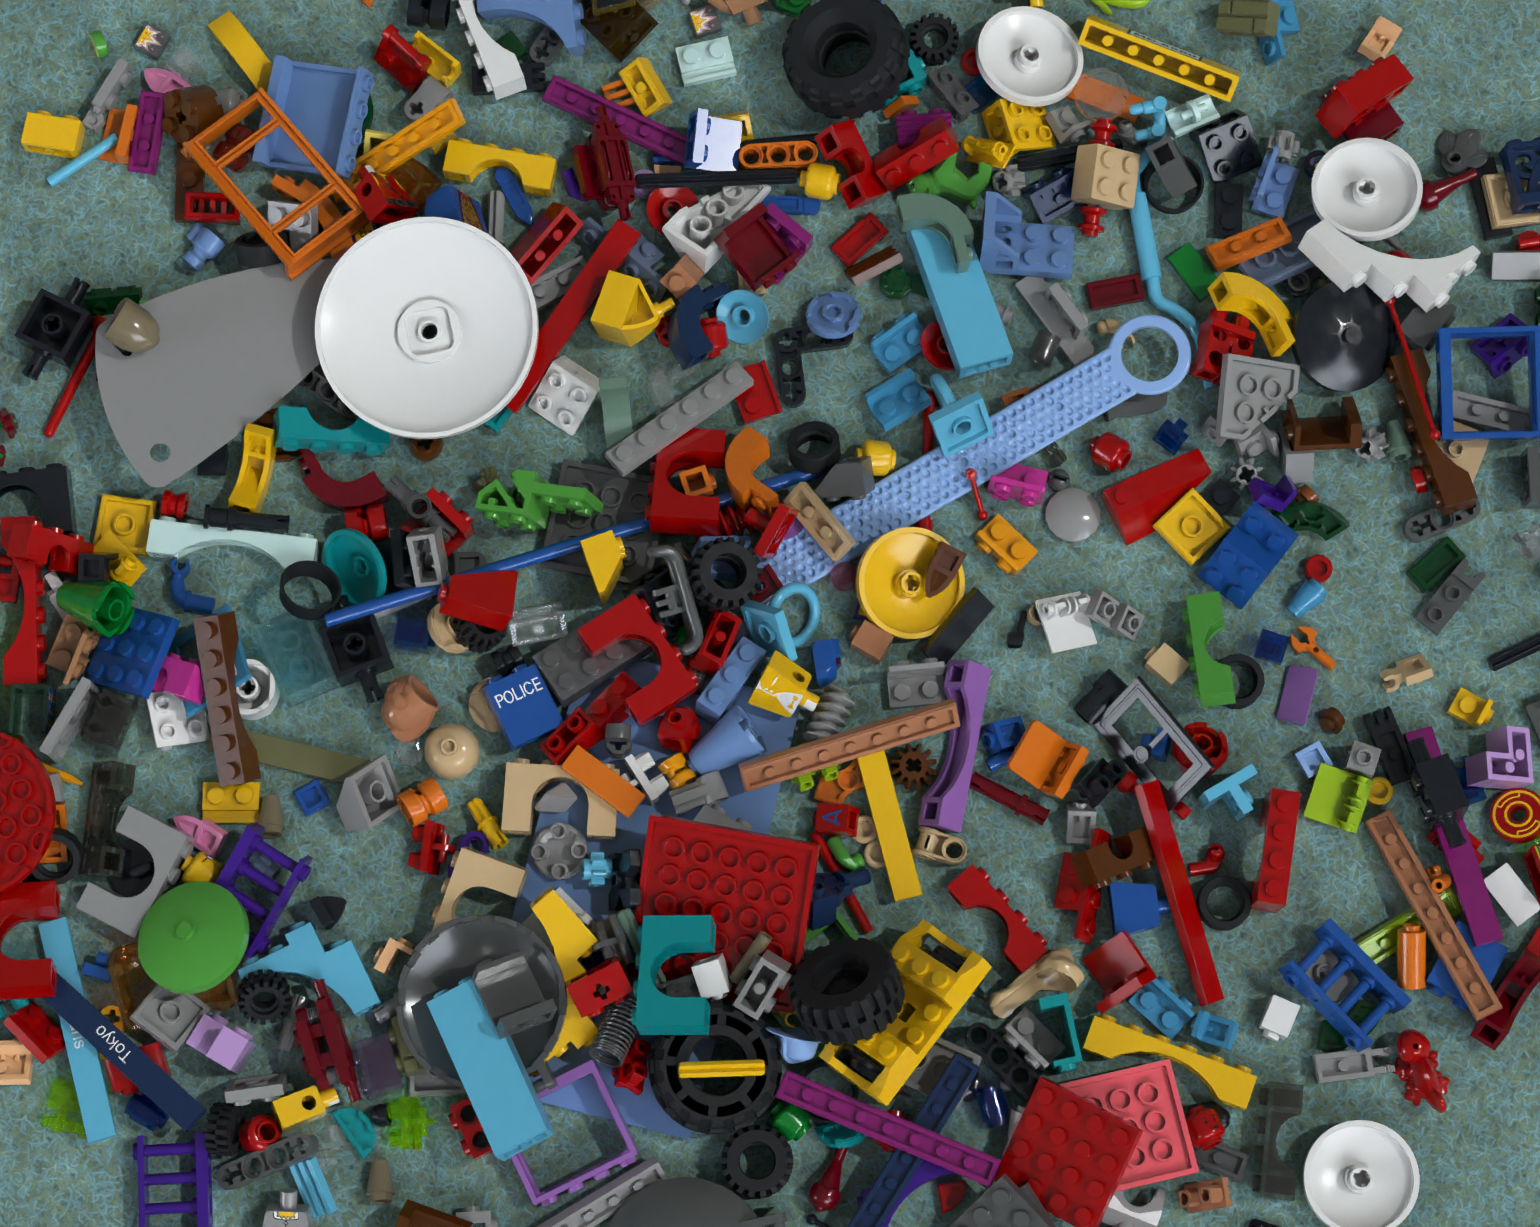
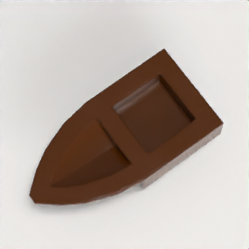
[925,540,967,598]

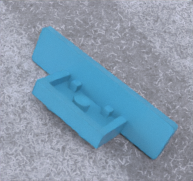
[1258,0,1300,66]

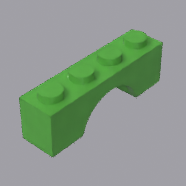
[1182,591,1236,708]

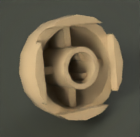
[423,723,480,780]

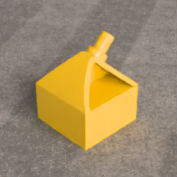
[590,270,676,347]

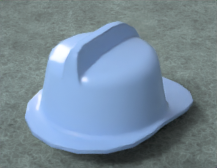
[765,1027,821,1064]

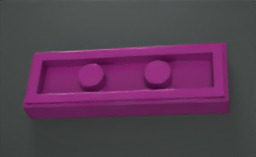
[127,90,165,176]

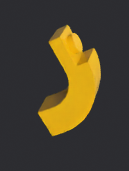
[1207,272,1295,357]
[228,423,277,513]

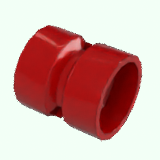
[344,503,390,541]

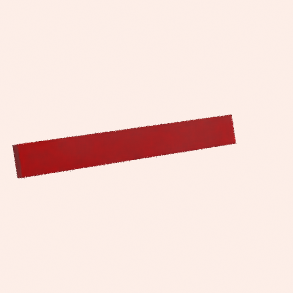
[505,219,641,415]
[1134,780,1224,1007]

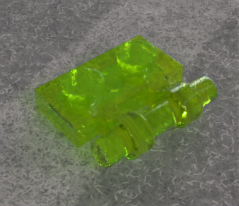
[42,1078,112,1139]

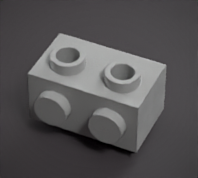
[733,949,792,1020]

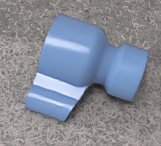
[182,222,226,272]

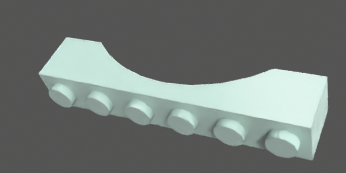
[146,516,320,570]

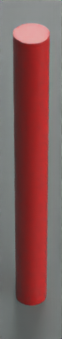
[809,831,874,935]

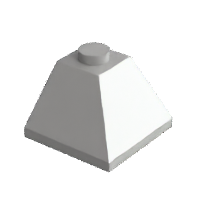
[336,754,401,832]

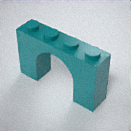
[631,915,717,1035]

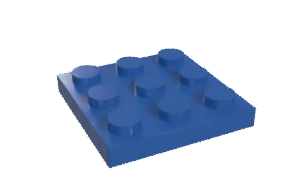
[84,607,181,699]

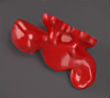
[1392,1029,1450,1113]

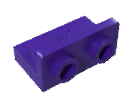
[1469,313,1527,379]

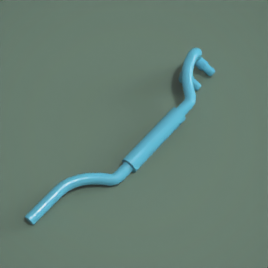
[1129,96,1218,390]

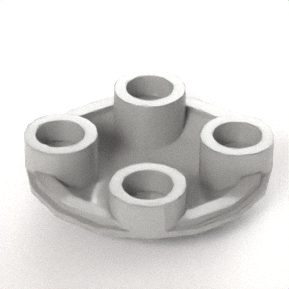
[1045,488,1100,543]
[531,823,588,880]

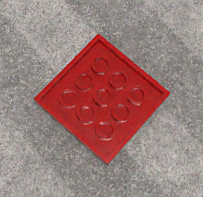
[993,1076,1143,1227]

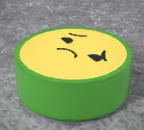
[89,30,109,59]

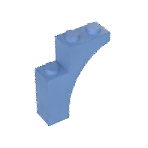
[476,0,587,56]

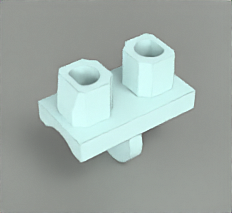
[1165,94,1220,138]

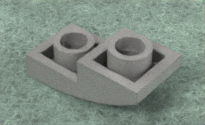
[1084,589,1145,641]

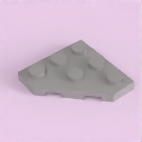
[1214,353,1300,441]

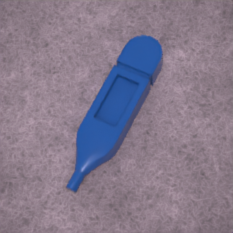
[495,167,534,228]
[762,195,821,215]

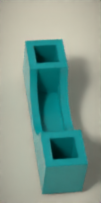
[273,406,390,456]

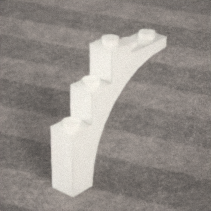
[1298,219,1481,313]

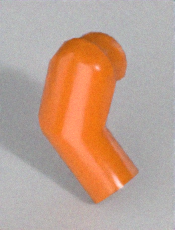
[1426,865,1451,893]

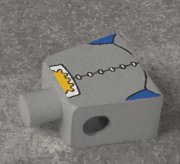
[262,1188,314,1227]

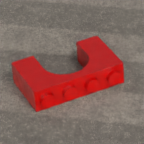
[645,428,726,536]
[577,593,698,728]
[1250,788,1301,913]
[0,881,61,1000]

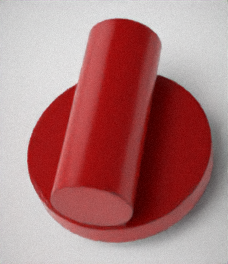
[1516,231,1540,251]

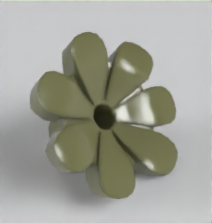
[472,466,500,493]

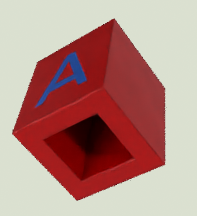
[813,802,860,837]

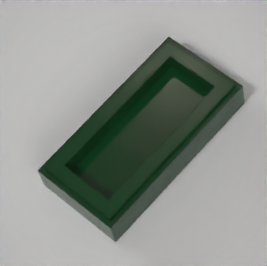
[1405,536,1466,593]

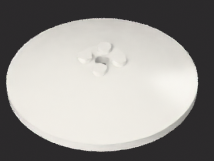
[315,217,539,439]

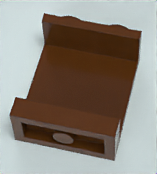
[1281,396,1362,451]

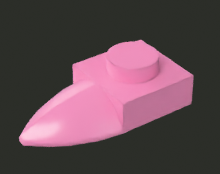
[144,68,192,93]
[173,815,229,858]

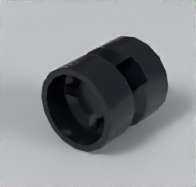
[407,0,451,31]

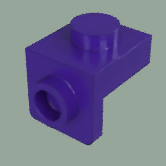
[1248,475,1298,513]

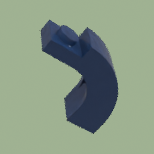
[667,282,730,371]

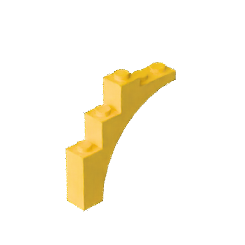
[529,886,599,1077]

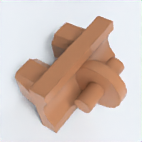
[1178,1177,1233,1214]

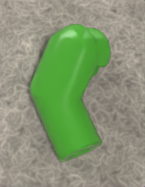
[827,836,865,871]

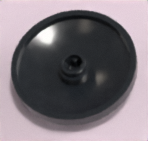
[1291,282,1396,392]

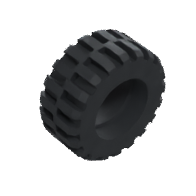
[788,937,905,1046]

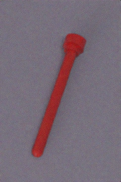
[43,315,108,438]

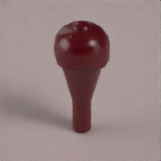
[1419,168,1478,212]
[807,1148,848,1212]

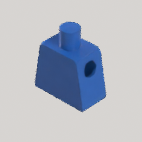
[1107,882,1172,937]

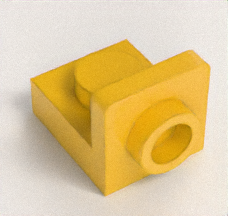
[1446,687,1494,729]

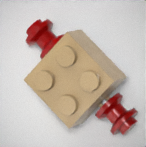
[1071,118,1141,238]

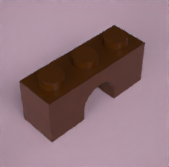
[1070,826,1155,890]

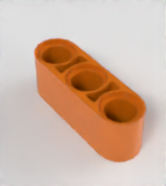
[739,140,818,173]

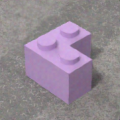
[1465,726,1534,790]
[186,1013,256,1074]

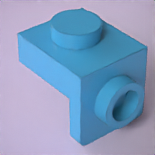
[1191,1009,1240,1051]

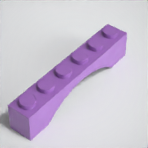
[918,660,991,833]

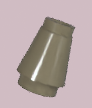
[258,795,285,839]
[366,1160,395,1205]

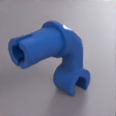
[169,557,216,614]

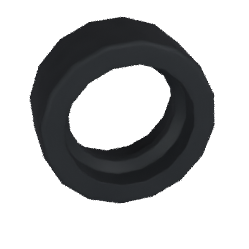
[235,231,288,267]
[787,421,841,474]
[1219,654,1265,709]
[32,828,84,885]
[1196,875,1252,931]

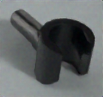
[1008,610,1027,648]

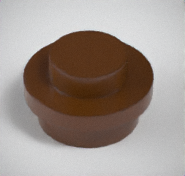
[1319,707,1345,734]

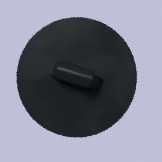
[110,839,181,898]

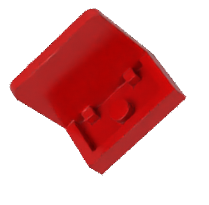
[400,488,474,569]

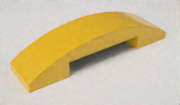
[207,10,273,93]

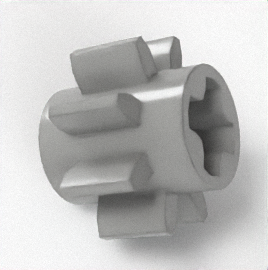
[1265,130,1300,163]
[992,164,1026,198]
[1355,427,1389,463]
[1231,458,1264,490]

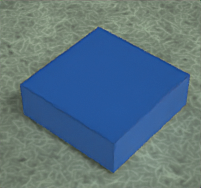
[293,778,332,817]

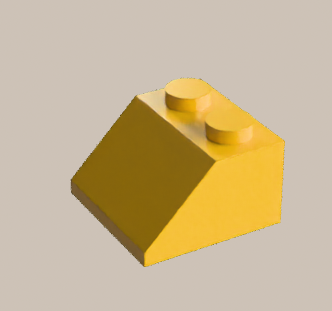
[580,530,627,604]

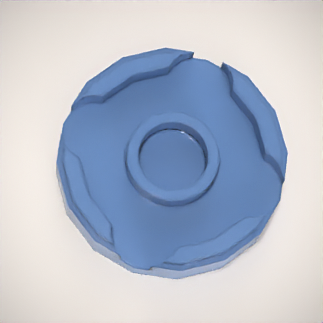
[806,291,861,339]

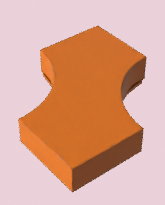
[813,759,864,804]

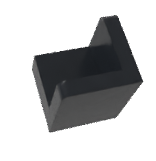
[78,552,119,582]

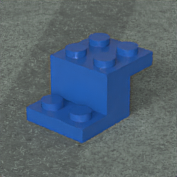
[1197,501,1299,610]

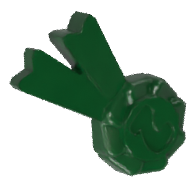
[879,266,929,300]

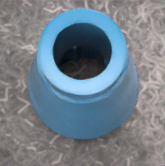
[1286,578,1328,619]

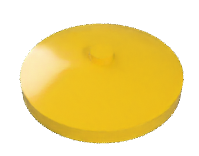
[855,527,965,639]

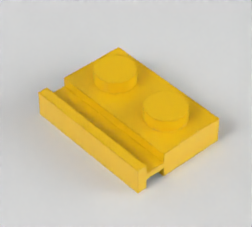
[202,782,261,824]

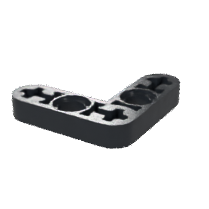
[774,326,853,408]

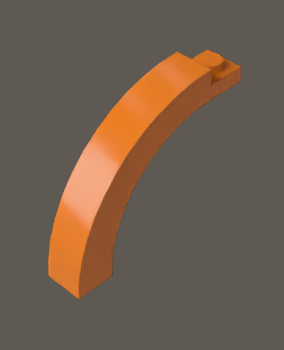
[270,174,354,259]

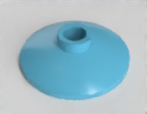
[716,289,769,344]

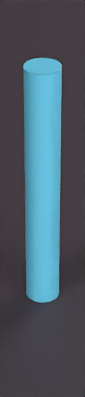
[46,133,118,187]

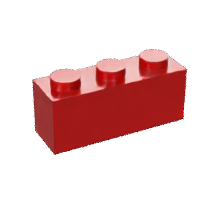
[510,202,584,285]

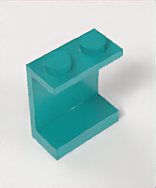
[1035,992,1083,1074]

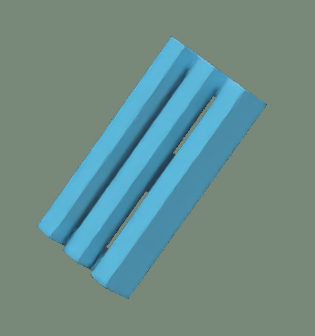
[289,1156,338,1219]

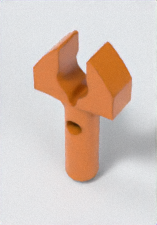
[1290,626,1336,670]

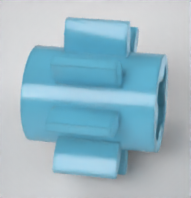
[580,852,612,887]

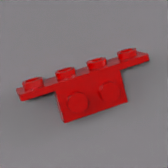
[1054,828,1112,944]

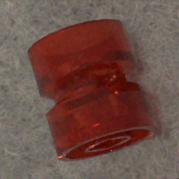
[211,123,255,174]

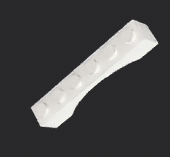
[451,0,527,100]

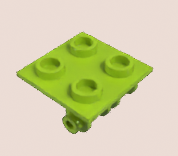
[1303,762,1374,833]

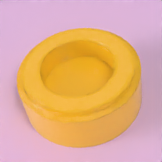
[1367,777,1393,806]

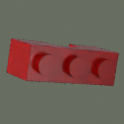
[873,115,960,192]
[814,119,888,210]
[7,519,94,577]

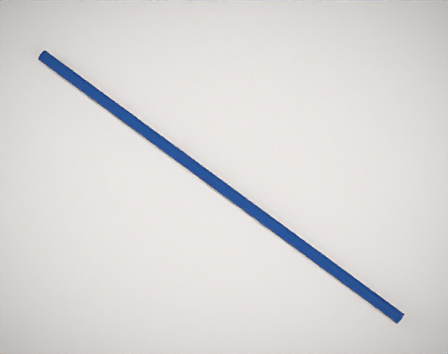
[324,469,831,627]

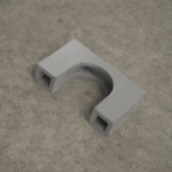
[76,805,195,939]

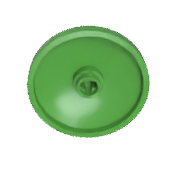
[138,881,249,994]

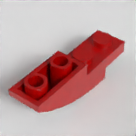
[539,671,641,765]

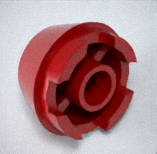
[1172,722,1229,779]

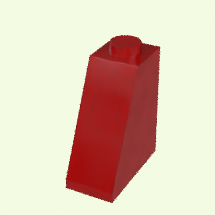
[437,570,518,632]

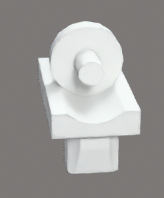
[621,751,669,806]

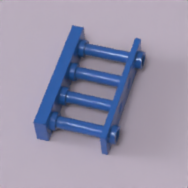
[1278,918,1412,1052]

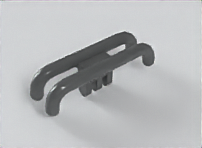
[647,545,704,655]

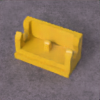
[412,30,463,89]

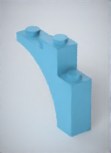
[237,921,382,1017]

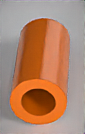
[1397,923,1426,990]

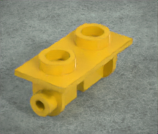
[961,136,1016,169]

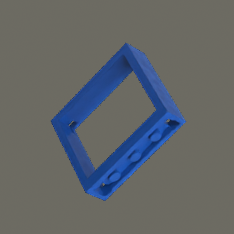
[1435,325,1540,442]

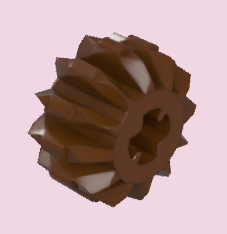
[890,744,937,791]

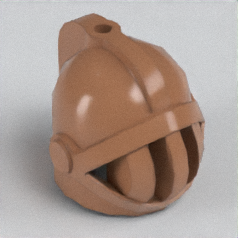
[381,675,441,742]

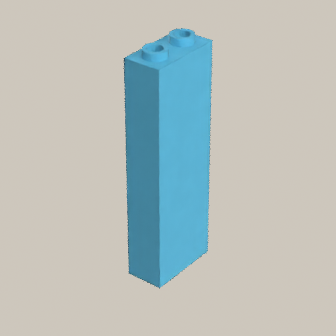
[906,229,1013,379]
[427,976,555,1161]

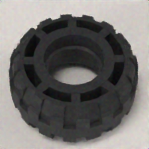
[782,0,910,119]
[649,1000,782,1134]

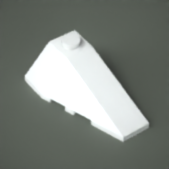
[662,185,771,275]

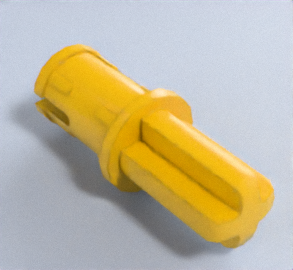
[467,798,509,851]

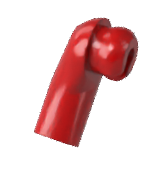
[1188,843,1225,877]

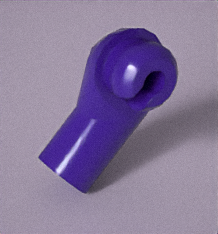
[560,168,589,202]

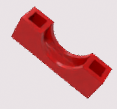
[945,864,1048,974]

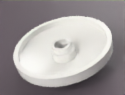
[975,6,1084,107]
[1311,138,1423,242]
[1302,1120,1420,1227]

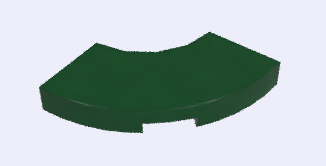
[1271,501,1350,541]
[1316,1000,1380,1050]

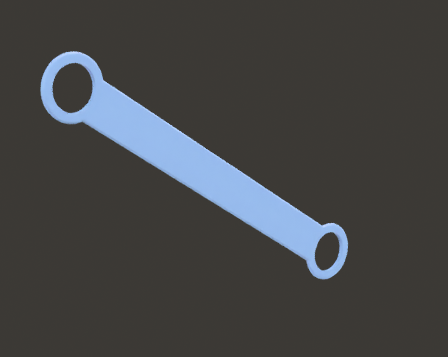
[732,314,1191,644]

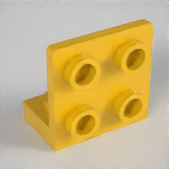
[981,99,1056,158]

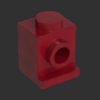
[750,563,783,604]

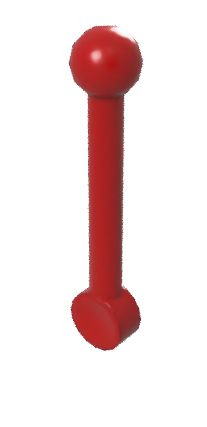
[965,468,988,521]

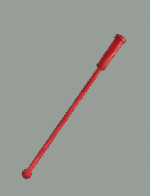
[1384,297,1440,440]

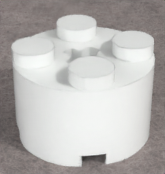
[235,659,280,720]

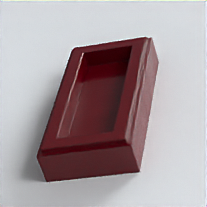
[1085,273,1145,311]

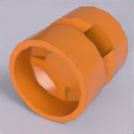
[396,776,449,828]

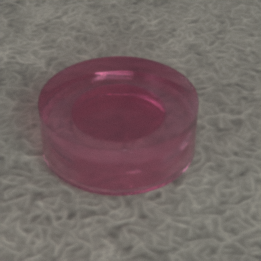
[830,562,857,591]

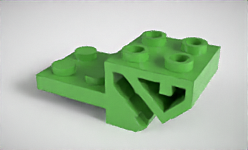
[475,469,604,532]

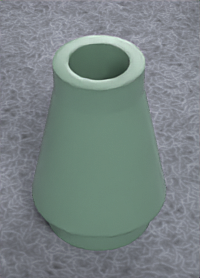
[1385,420,1413,463]

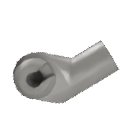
[1117,120,1149,146]

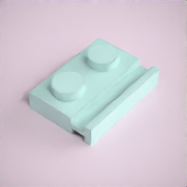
[675,36,737,87]

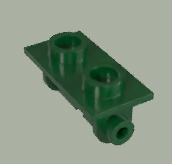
[84,285,143,316]

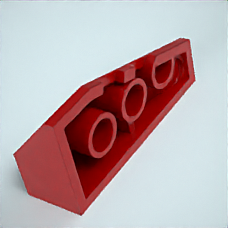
[1101,448,1211,546]

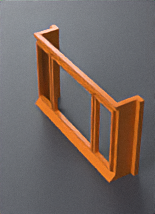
[181,87,370,281]

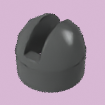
[1048,469,1070,492]

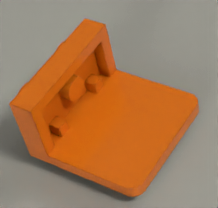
[1007,720,1090,799]

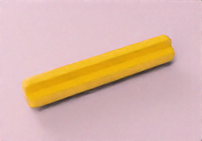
[678,1059,765,1078]

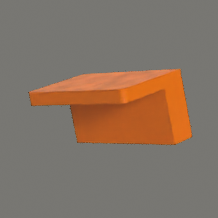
[98,104,139,165]

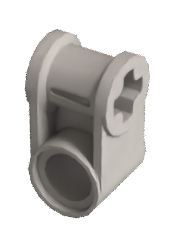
[404,76,453,125]

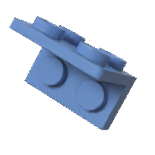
[1248,145,1300,219]

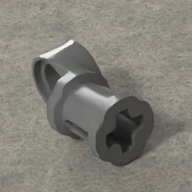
[605,723,632,759]

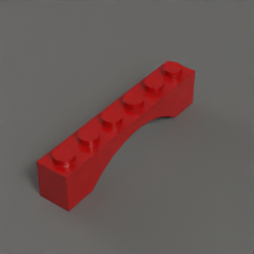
[1,516,47,687]

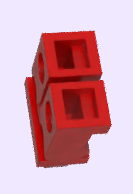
[1189,307,1256,386]

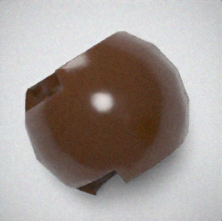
[408,438,444,461]

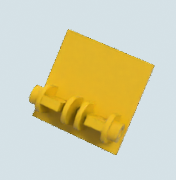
[93,529,147,587]

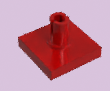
[743,503,800,559]

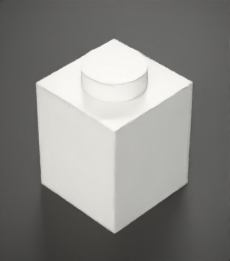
[691,953,733,1000]
[1257,995,1300,1042]

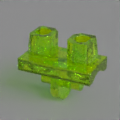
[387,1096,435,1150]

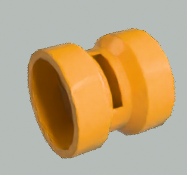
[658,752,697,790]

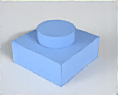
[1293,741,1333,780]

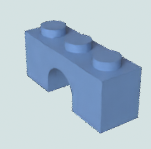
[694,636,767,725]

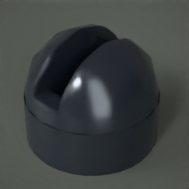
[369,1103,392,1127]

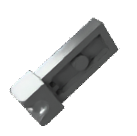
[1415,558,1485,636]

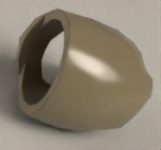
[104,298,160,354]

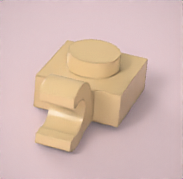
[1380,653,1433,693]

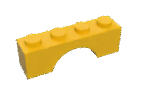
[442,138,558,198]

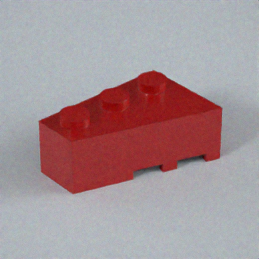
[1315,54,1414,140]

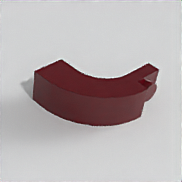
[298,449,390,512]
[1470,949,1540,1051]

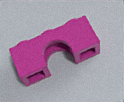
[152,652,205,705]

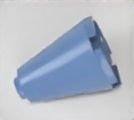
[687,704,768,776]

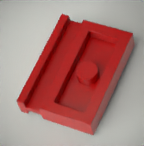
[735,360,782,425]
[3,1001,66,1064]

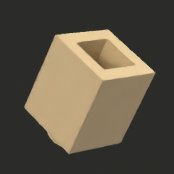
[1144,642,1190,689]

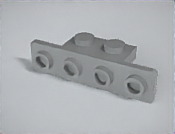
[1015,276,1098,367]

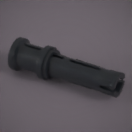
[203,504,290,533]

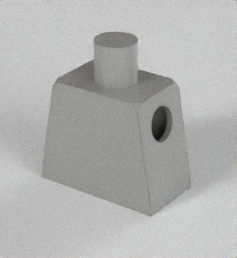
[406,526,448,588]

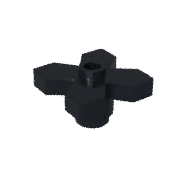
[608,848,642,912]

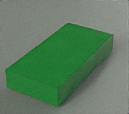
[1167,242,1217,302]

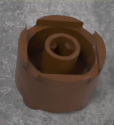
[162,85,224,143]

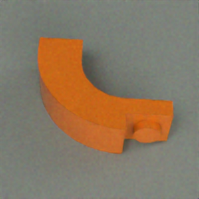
[725,425,779,518]

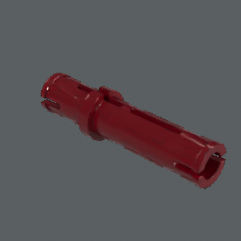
[969,771,1051,826]

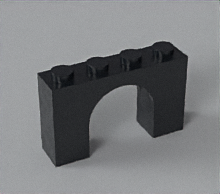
[0,463,77,535]

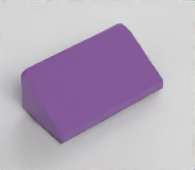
[1276,665,1319,726]

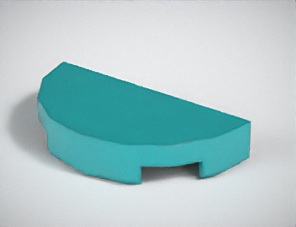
[331,1108,376,1160]
[814,1122,867,1149]

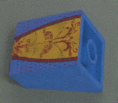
[424,185,488,234]

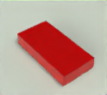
[830,212,889,268]

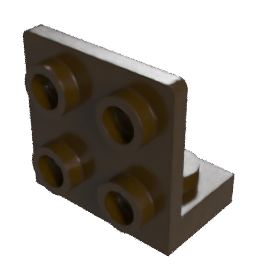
[580,0,659,62]

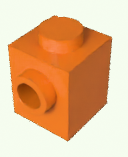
[678,465,717,496]

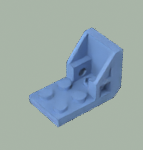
[979,191,1075,280]

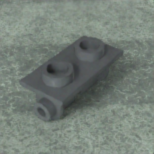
[927,65,979,122]

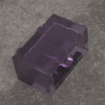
[352,1033,405,1100]

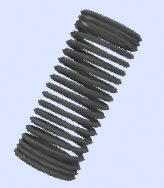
[588,976,638,1068]

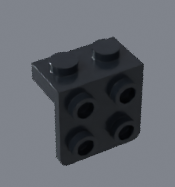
[372,528,416,595]

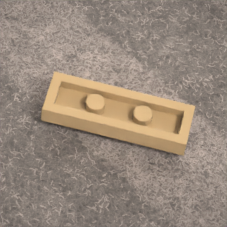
[783,482,856,562]

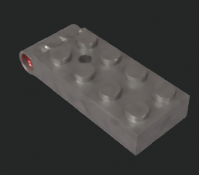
[532,599,677,708]

